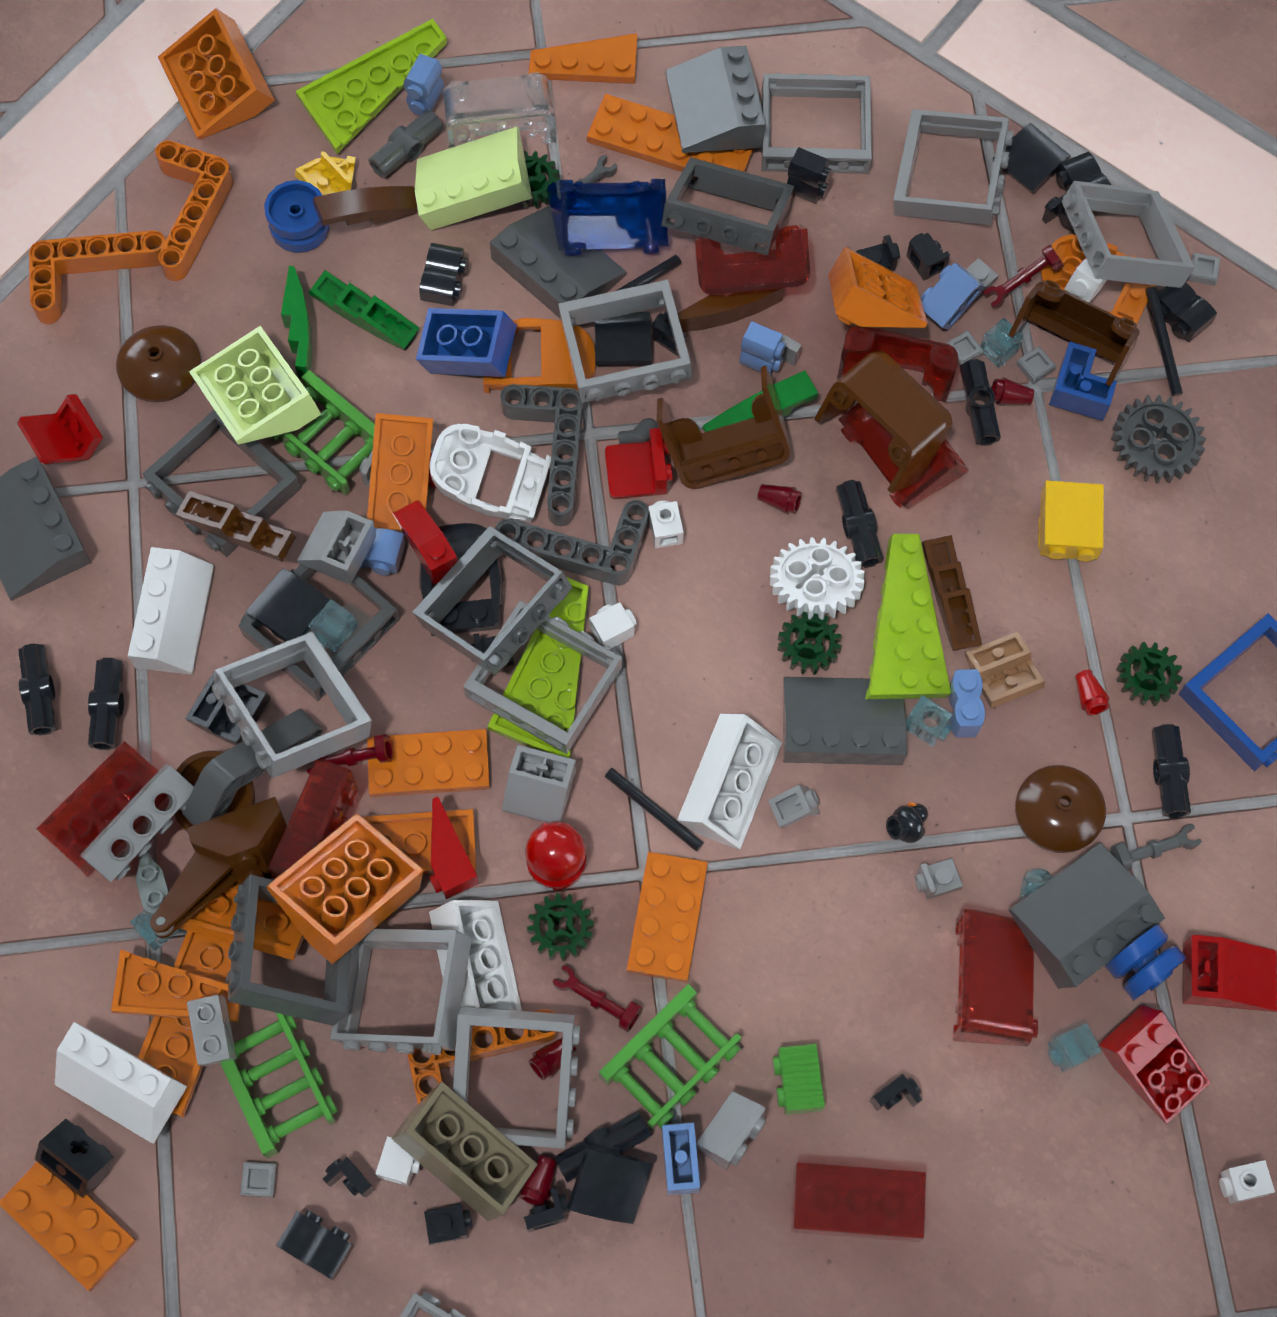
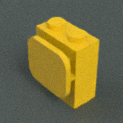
[1038,480,1104,562]

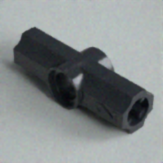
[960,359,1001,446]
[836,480,883,568]
[18,643,56,736]
[88,658,124,750]
[1152,724,1191,818]
[554,1111,651,1183]

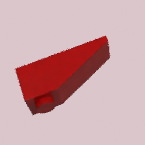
[393,500,458,584]
[429,796,479,900]

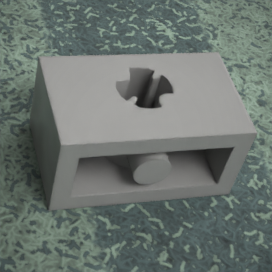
[187,995,237,1066]

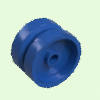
[264,180,329,253]
[1105,924,1187,1001]

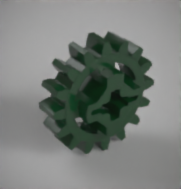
[515,151,560,208]
[777,612,841,675]
[1116,642,1183,706]
[527,893,594,961]

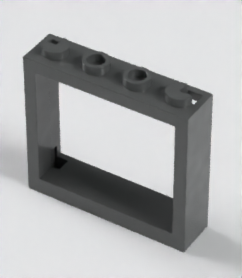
[661,157,794,255]
[143,410,301,557]
[412,526,572,676]
[238,564,400,701]
[225,875,351,1026]

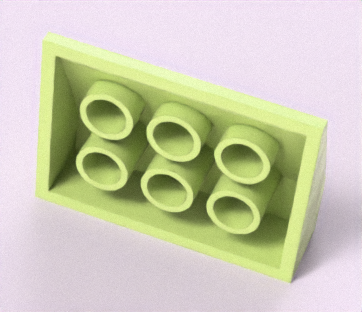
[415,127,532,231]
[189,326,321,445]

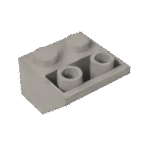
[297,510,376,585]
[502,745,576,823]
[696,1091,766,1170]

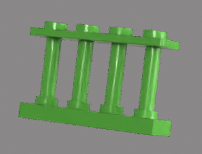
[270,370,375,495]
[599,984,742,1131]
[220,1012,338,1159]

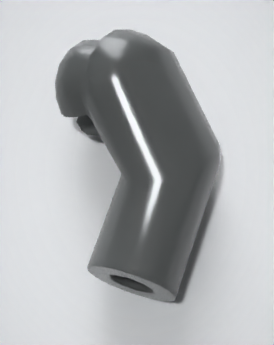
[618,418,658,444]

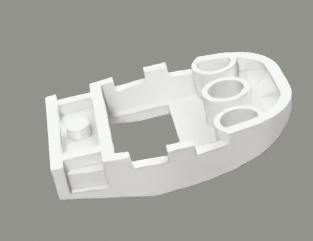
[430,424,551,522]

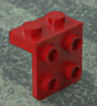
[17,394,103,464]
[605,428,672,499]

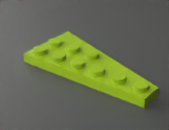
[295,18,447,154]
[865,534,951,699]
[487,577,588,758]

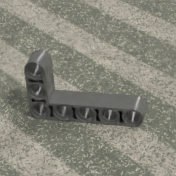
[500,384,583,526]
[495,500,649,586]
[182,709,323,825]

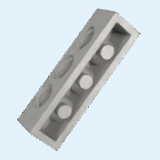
[80,764,194,882]

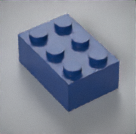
[416,308,517,377]

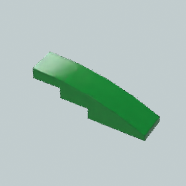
[281,266,312,379]
[308,270,420,350]
[702,370,818,432]

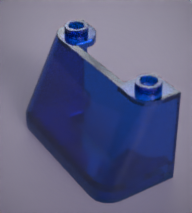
[547,179,669,256]

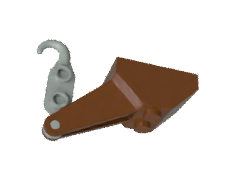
[117,797,294,938]

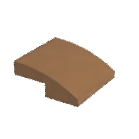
[965,631,1045,708]

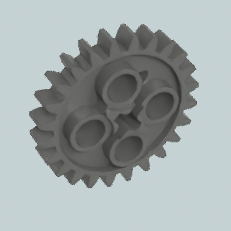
[1111,395,1206,483]

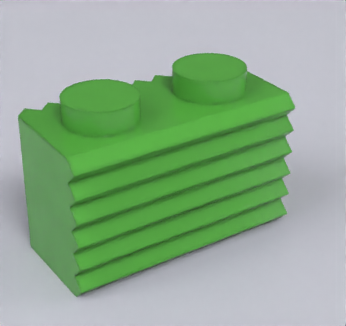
[772,1044,825,1115]

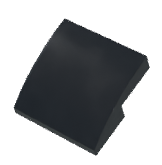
[992,123,1071,195]
[595,312,651,365]
[245,568,332,642]
[185,669,271,746]
[567,1147,652,1224]

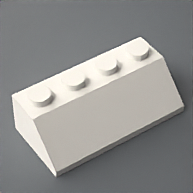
[128,547,215,675]
[677,714,782,849]
[429,900,522,1026]
[55,1022,187,1144]

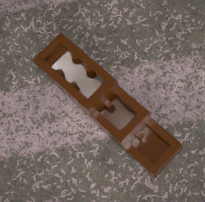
[313,186,418,226]
[677,279,784,332]
[175,491,296,562]
[922,535,982,651]

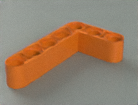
[155,140,234,281]
[29,230,166,324]
[407,1009,559,1105]

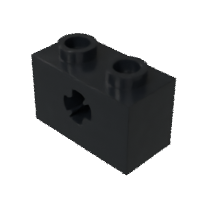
[34,1119,114,1198]

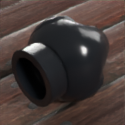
[886,802,928,843]

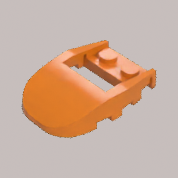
[1041,234,1155,324]
[483,318,595,394]

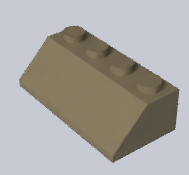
[392,1081,538,1221]

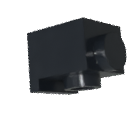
[906,233,950,281]

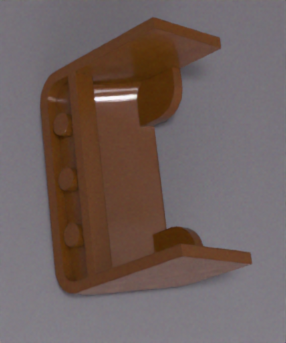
[1008,280,1140,386]
[814,351,952,493]
[656,366,790,489]

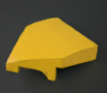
[295,151,356,195]

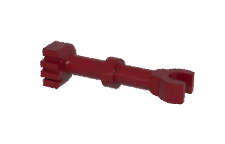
[983,244,1064,309]
[307,734,394,777]
[552,965,642,1032]

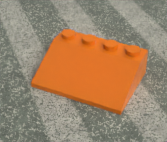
[158,8,275,140]
[828,247,928,328]
[267,813,424,965]

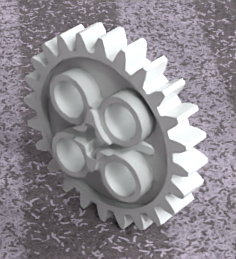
[770,537,865,620]

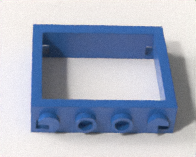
[1178,613,1277,772]

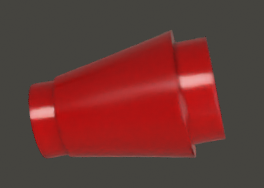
[1075,670,1110,716]

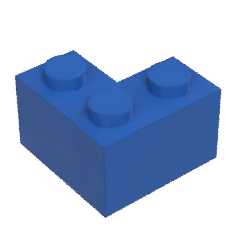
[1049,341,1117,421]

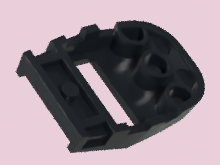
[419,523,504,636]

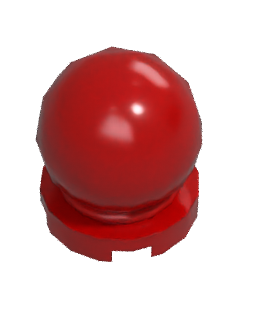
[525,821,587,890]

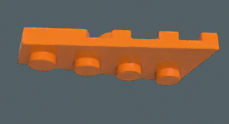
[529,33,637,84]
[111,949,241,1022]

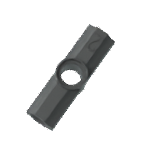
[368,110,443,178]

